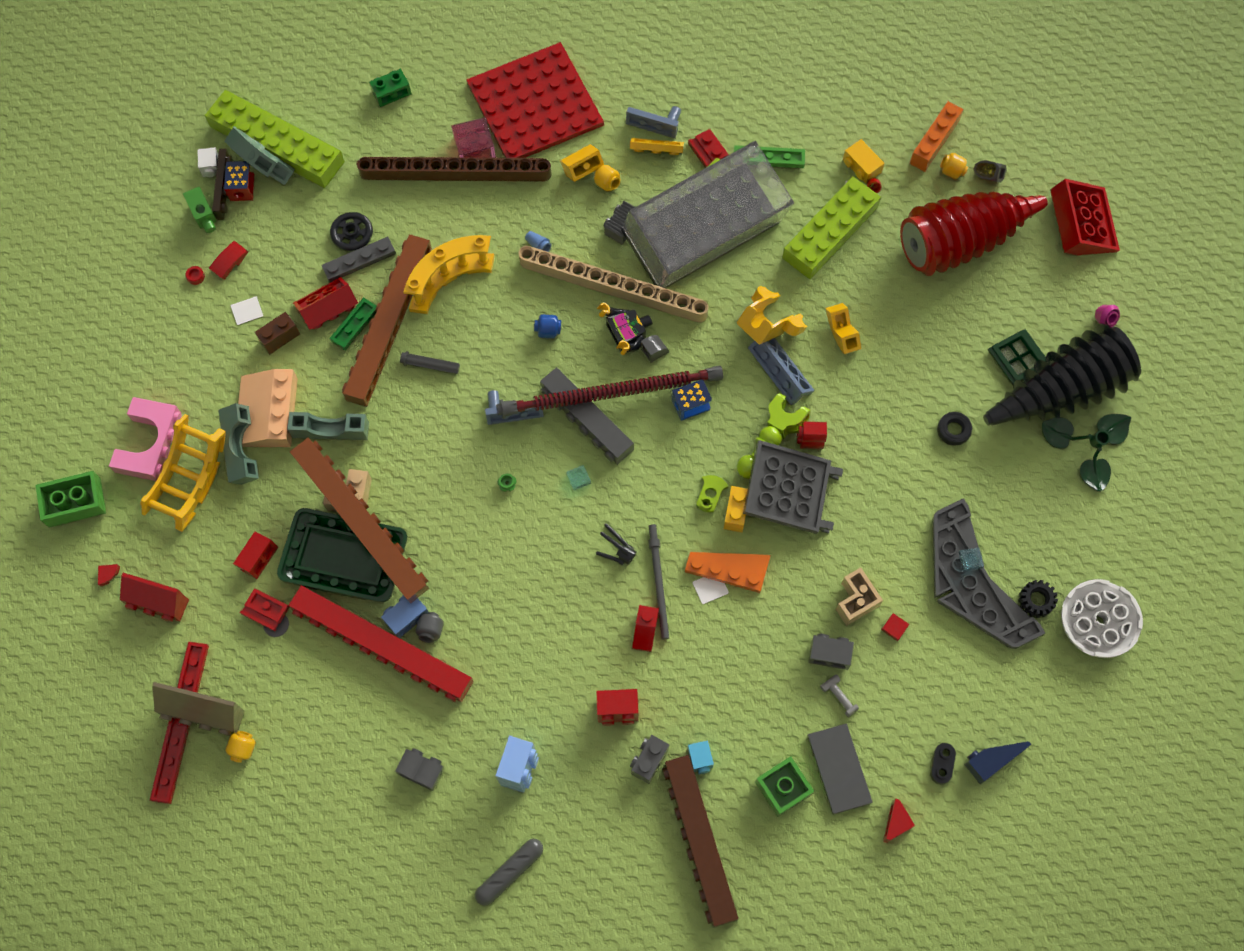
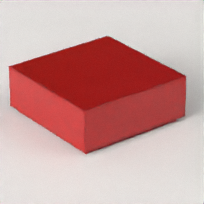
[881,613,910,641]

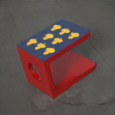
[224,161,255,201]

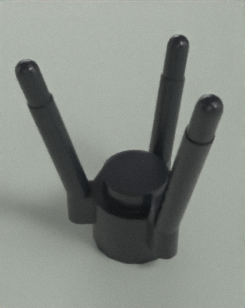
[596,523,637,565]

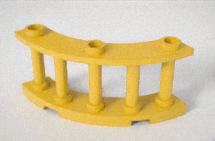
[404,235,495,314]
[140,414,226,532]

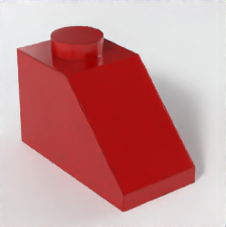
[632,605,659,652]

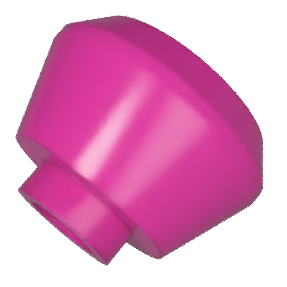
[1095,305,1120,327]

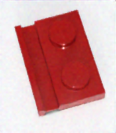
[688,129,729,168]
[240,588,290,632]

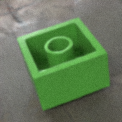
[755,756,815,817]

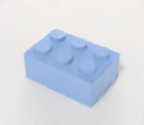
[496,736,539,793]

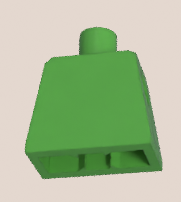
[183,186,216,233]

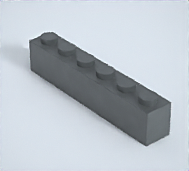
[540,367,634,465]

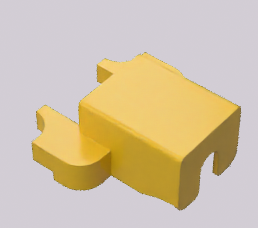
[737,286,807,345]

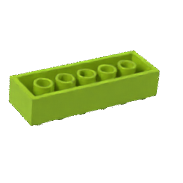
[782,176,881,279]

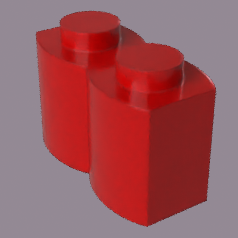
[796,421,827,449]

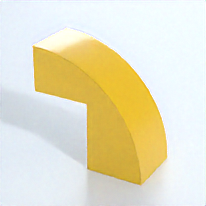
[825,303,862,354]

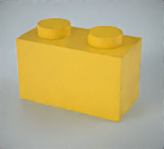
[843,139,885,184]
[560,144,604,182]
[724,486,748,533]

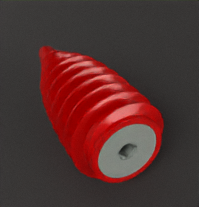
[900,191,1048,276]

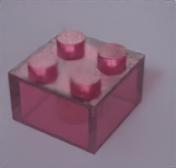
[451,117,496,158]

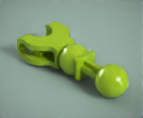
[737,393,811,479]

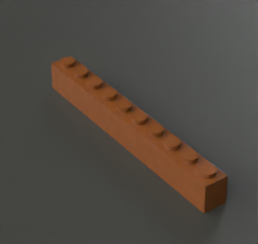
[342,234,432,407]
[290,437,429,603]

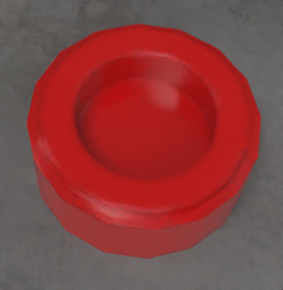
[185,266,205,285]

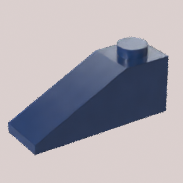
[964,741,1032,784]

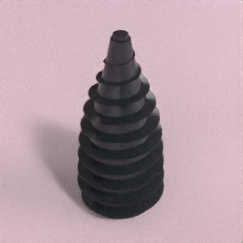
[983,324,1141,426]

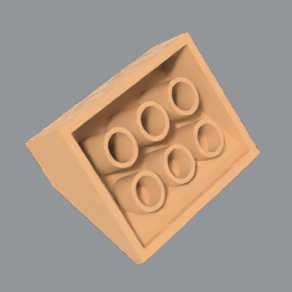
[238,369,298,447]

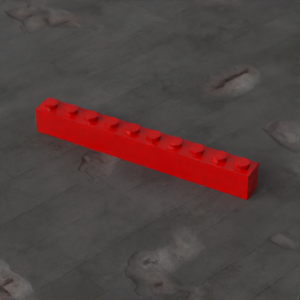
[288,585,474,703]

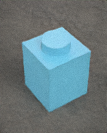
[687,740,714,774]

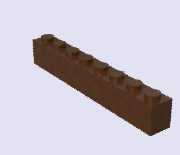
[662,755,739,928]

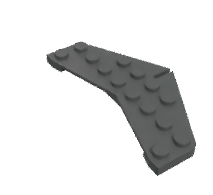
[932,498,1045,649]

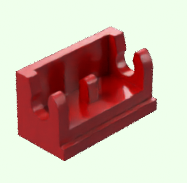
[233,531,278,579]

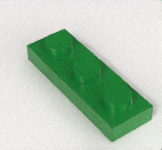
[329,297,377,351]

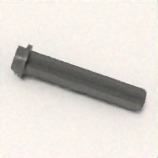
[400,351,460,374]

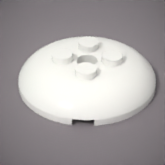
[1061,579,1143,658]

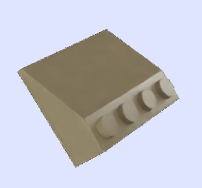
[152,682,244,736]

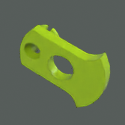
[696,475,728,513]

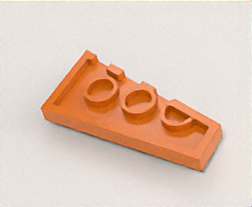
[685,552,771,593]

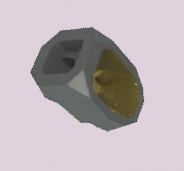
[974,160,1007,183]

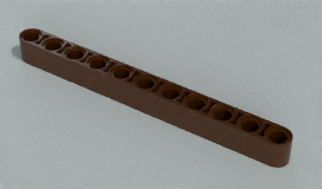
[357,157,552,182]

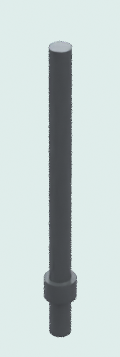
[648,524,669,640]

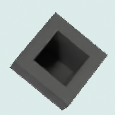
[641,335,669,363]

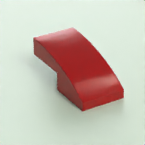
[209,241,249,280]

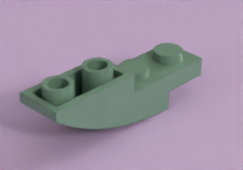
[224,126,295,185]

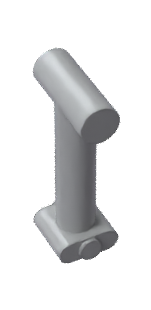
[820,674,859,717]

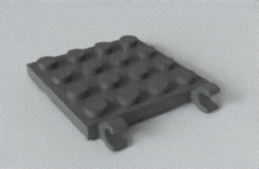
[743,440,843,534]

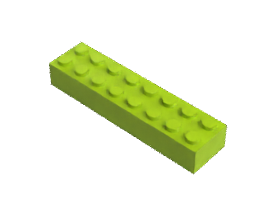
[205,90,345,188]

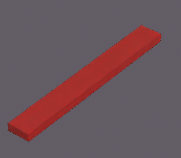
[149,642,209,804]

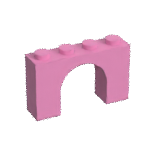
[109,397,182,481]

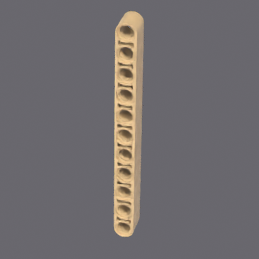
[518,246,708,323]

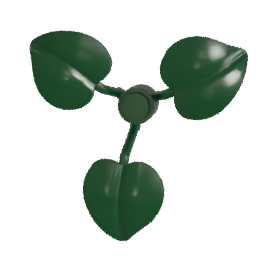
[1042,414,1131,492]

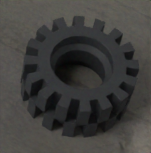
[1018,580,1058,618]

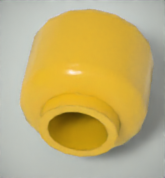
[940,153,968,179]
[594,165,621,192]
[225,731,256,763]

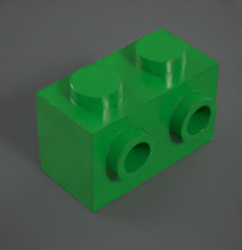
[369,68,412,107]

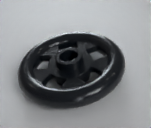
[330,212,373,251]

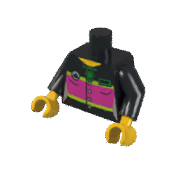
[597,303,653,355]

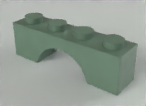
[218,403,259,485]
[287,412,369,440]

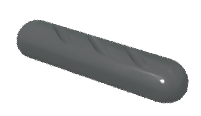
[475,838,543,906]

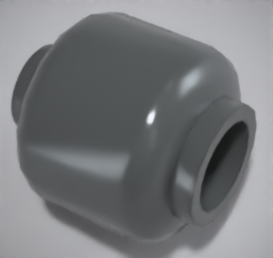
[415,612,444,643]

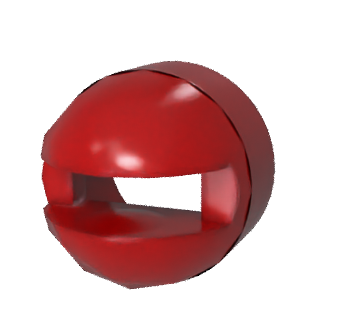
[867,178,881,193]

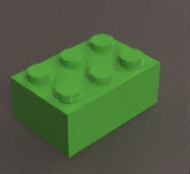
[35,471,106,528]

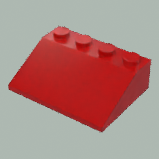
[1050,179,1120,255]

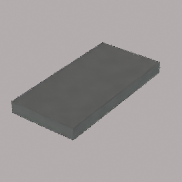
[807,723,873,815]

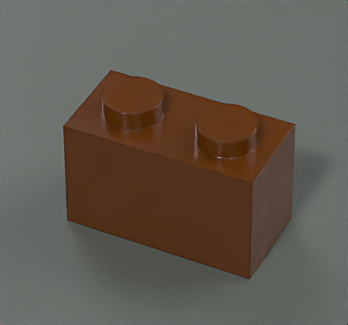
[255,312,300,355]

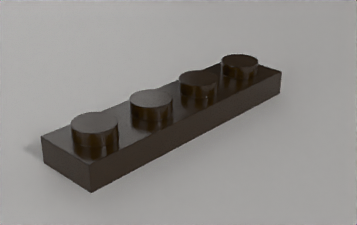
[212,149,233,220]

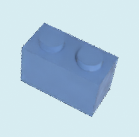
[381,595,428,638]

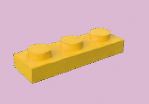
[630,138,684,155]

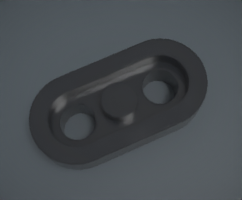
[930,743,956,785]

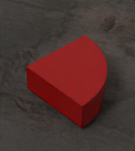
[98,564,120,586]

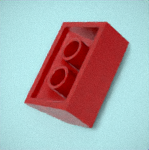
[293,277,358,330]
[120,573,189,622]

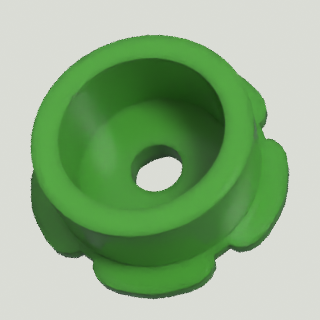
[498,473,517,492]

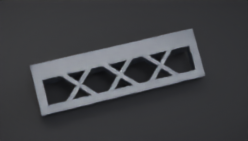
[748,338,815,405]

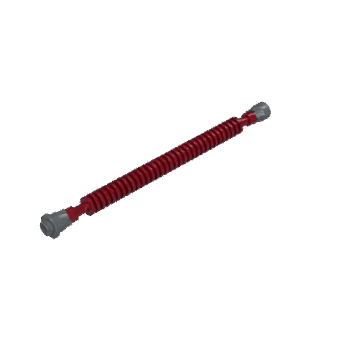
[496,365,723,419]

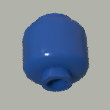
[534,314,561,339]

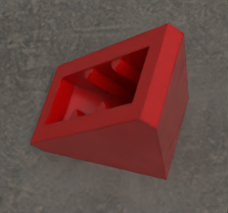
[883,798,915,843]

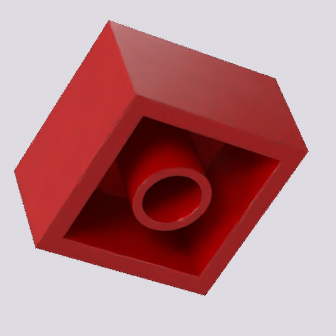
[596,689,639,726]

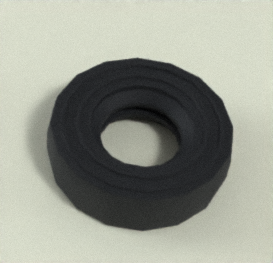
[937,412,972,446]

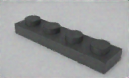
[321,237,396,283]

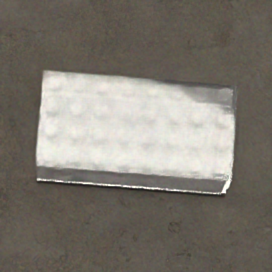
[621,140,794,288]

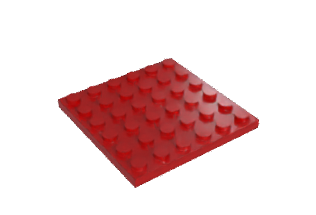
[466,42,604,158]

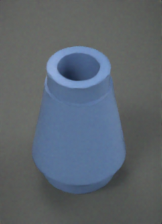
[525,231,552,252]

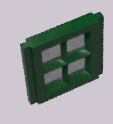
[988,329,1046,386]

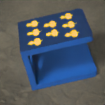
[672,380,712,421]

